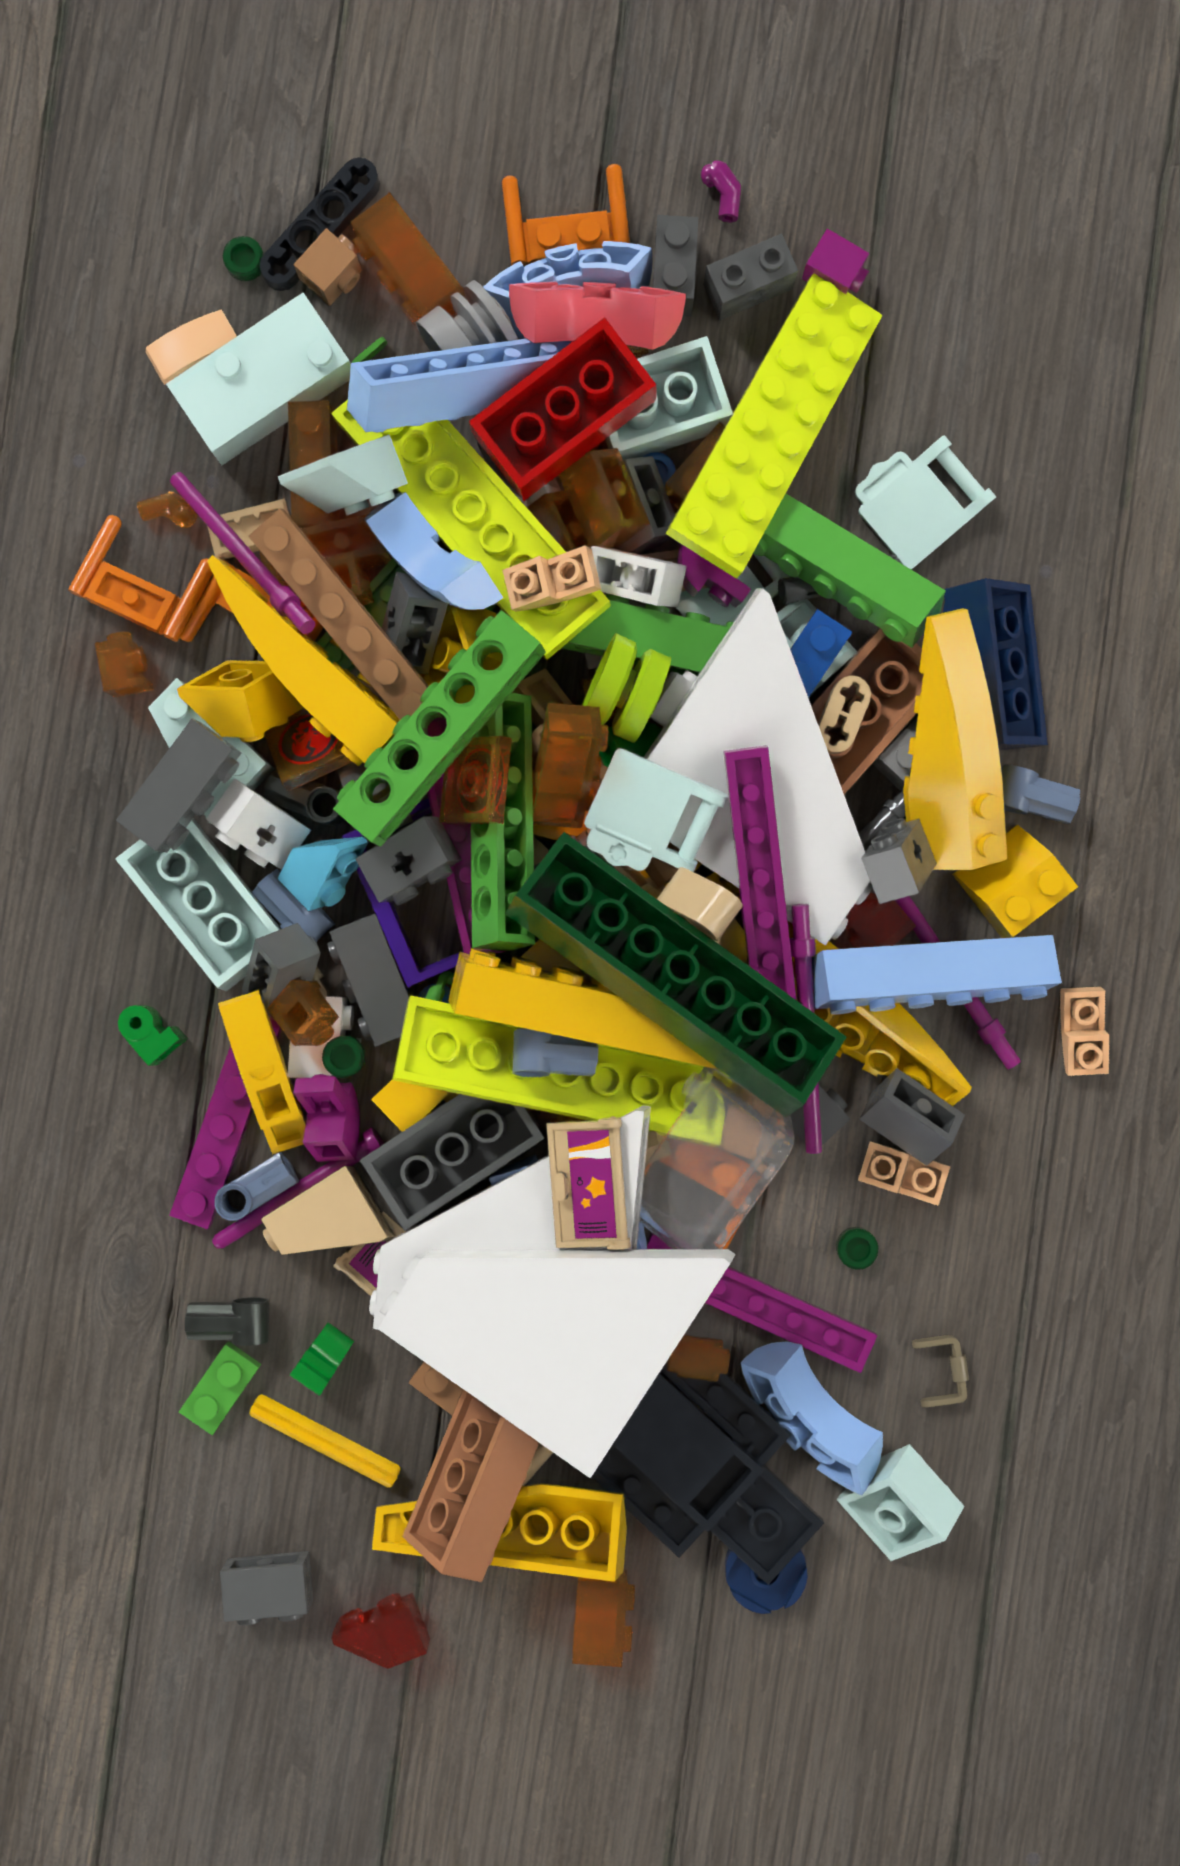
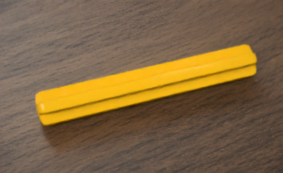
[249,1394,400,1488]

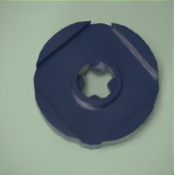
[725,1548,808,1614]

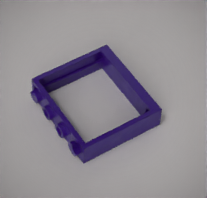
[342,798,464,987]

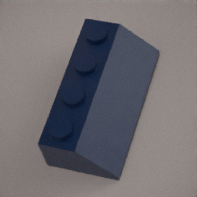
[943,578,1048,751]

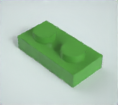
[179,1341,262,1435]

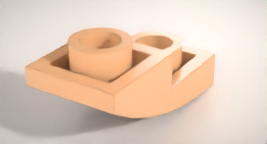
[146,309,237,385]
[502,545,601,612]
[1060,987,1109,1076]
[858,1141,951,1206]

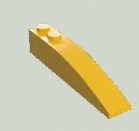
[207,555,400,766]
[903,608,1007,870]
[747,921,972,1106]
[372,1483,627,1582]

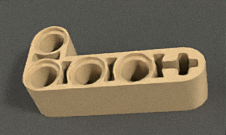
[657,867,748,964]

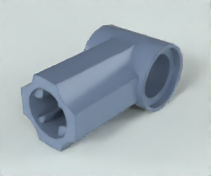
[1001,765,1080,824]
[251,869,335,942]
[512,1028,598,1077]
[214,1152,299,1221]

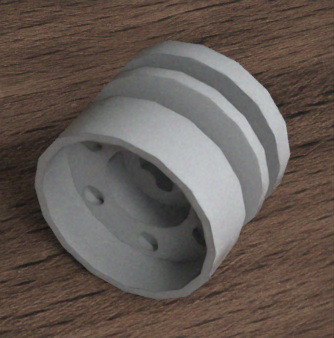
[415,280,519,352]

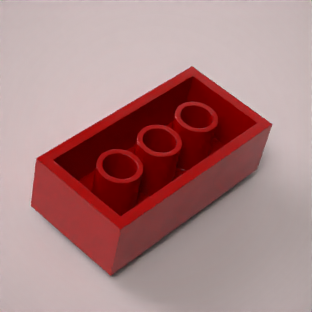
[468,317,657,502]

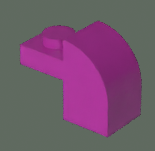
[676,544,751,608]
[293,1074,360,1162]

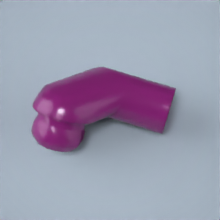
[701,160,741,223]

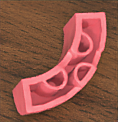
[509,282,686,350]

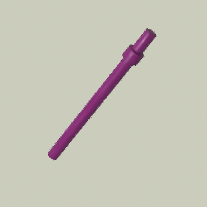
[170,472,315,634]
[893,896,1021,1070]
[790,904,822,1154]

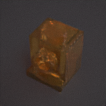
[95,632,154,697]
[267,980,339,1046]

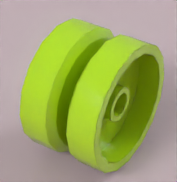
[579,633,671,743]

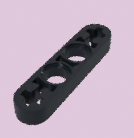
[260,157,380,291]

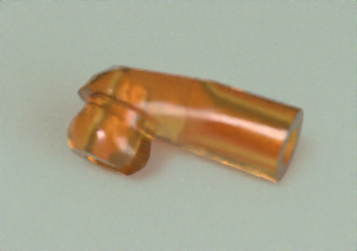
[137,492,198,528]

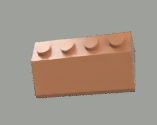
[811,628,923,795]
[402,1389,540,1582]

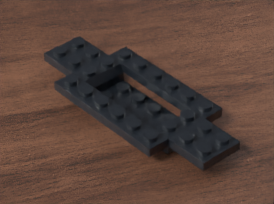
[592,1334,824,1585]

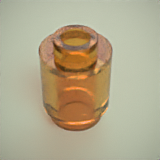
[667,1334,730,1382]

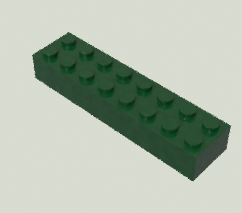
[505,832,847,1118]

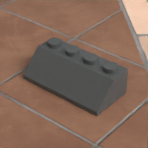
[360,1094,548,1231]

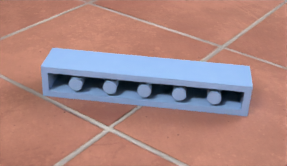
[347,339,573,433]
[812,935,1062,1015]

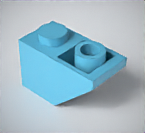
[277,837,368,911]

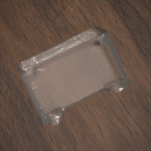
[639,1066,795,1249]

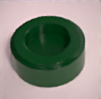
[223,236,264,281]
[322,1035,366,1078]
[836,1227,878,1270]

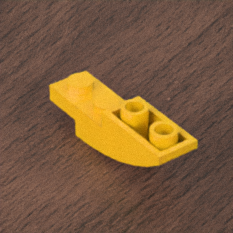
[218,990,306,1155]

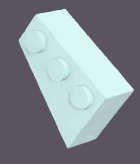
[148,678,275,824]

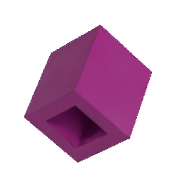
[802,229,869,294]

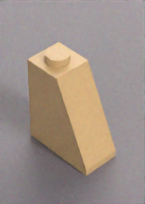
[261,1166,395,1255]

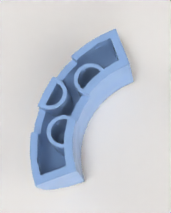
[483,241,652,339]
[364,492,503,610]
[740,1342,883,1495]

